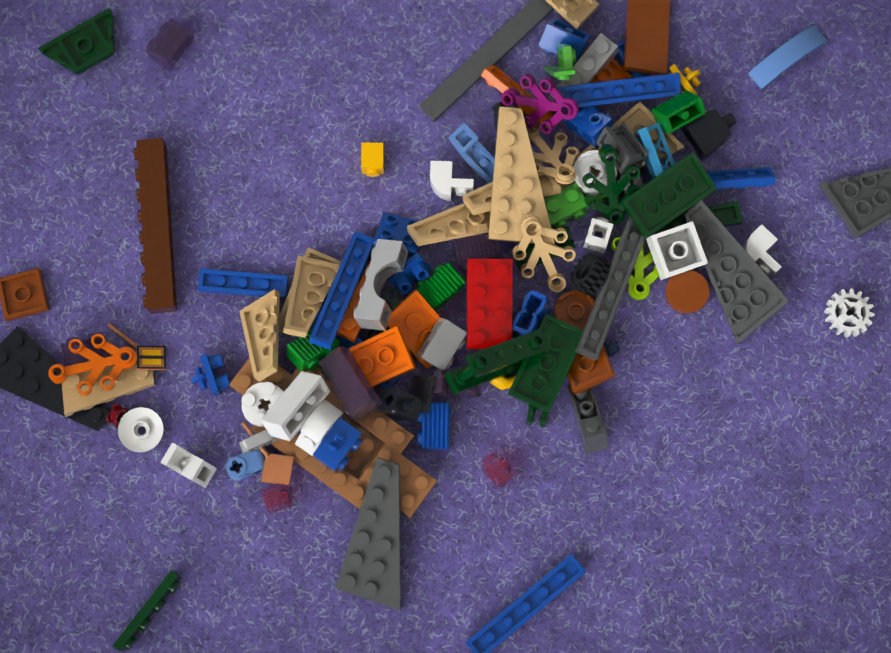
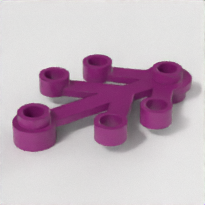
[501,74,579,134]

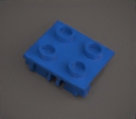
[373,212,418,257]

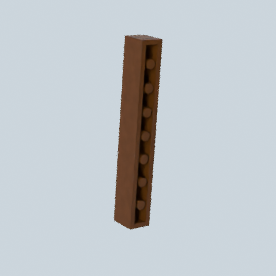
[134,138,178,314]

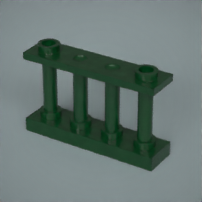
[445,329,550,395]

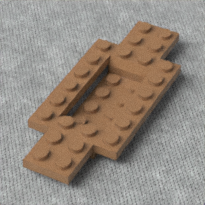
[229,358,437,518]

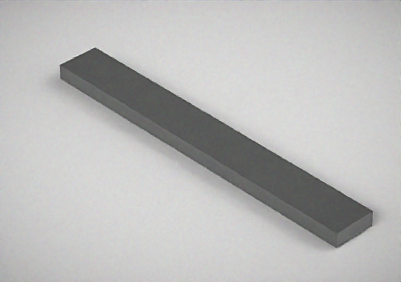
[419,0,554,122]
[575,216,644,361]

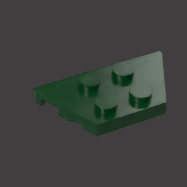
[38,8,115,75]

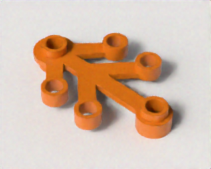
[48,334,137,396]

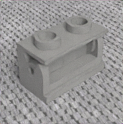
[416,318,467,371]

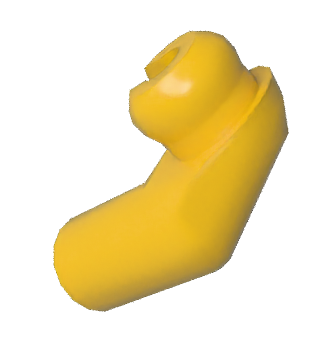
[490,375,516,390]

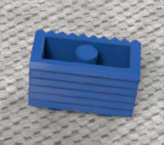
[418,403,450,450]

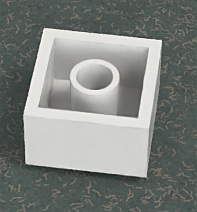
[646,221,708,280]

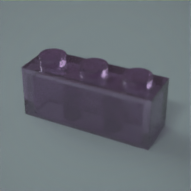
[318,346,383,419]

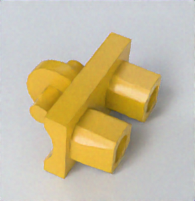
[669,64,701,96]

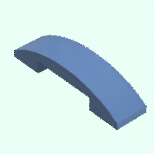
[748,25,828,90]
[448,122,495,184]

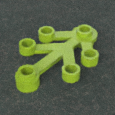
[611,237,659,300]

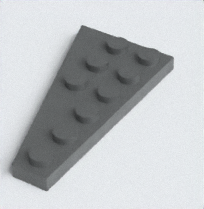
[818,168,891,239]
[684,200,789,344]
[335,457,401,610]

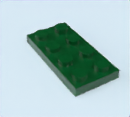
[621,152,717,239]
[508,314,583,414]

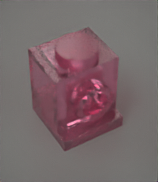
[481,452,516,489]
[261,484,292,514]

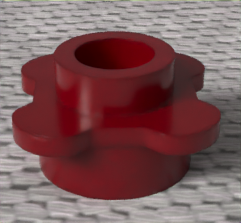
[106,403,129,428]

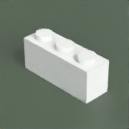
[261,371,330,441]

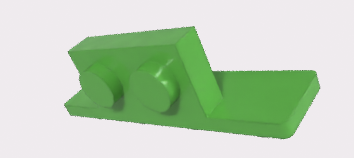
[544,43,576,80]
[544,183,607,229]

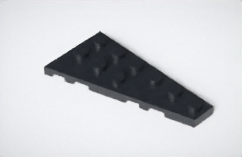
[0,326,110,431]

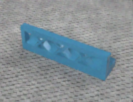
[634,123,675,179]

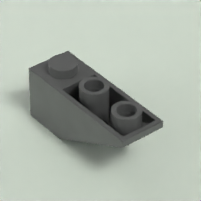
[567,385,608,454]

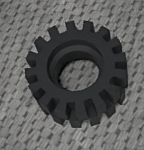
[570,252,610,296]

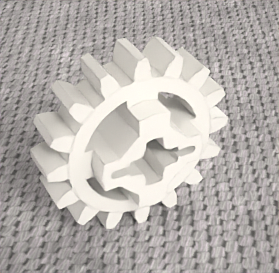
[824,289,875,338]

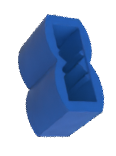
[512,290,551,337]

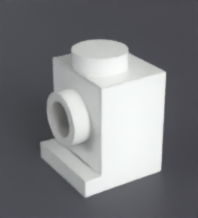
[583,217,613,254]

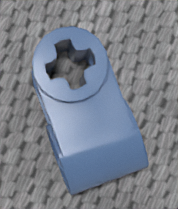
[226,449,265,480]

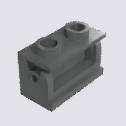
[596,122,649,174]

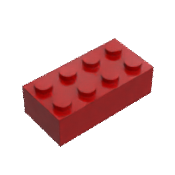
[466,259,513,349]

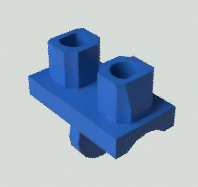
[388,253,431,294]
[191,354,230,397]

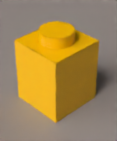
[361,143,384,177]

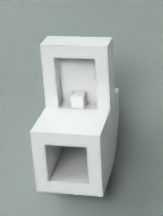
[430,161,474,201]
[743,224,781,278]
[295,400,344,455]
[160,443,217,488]

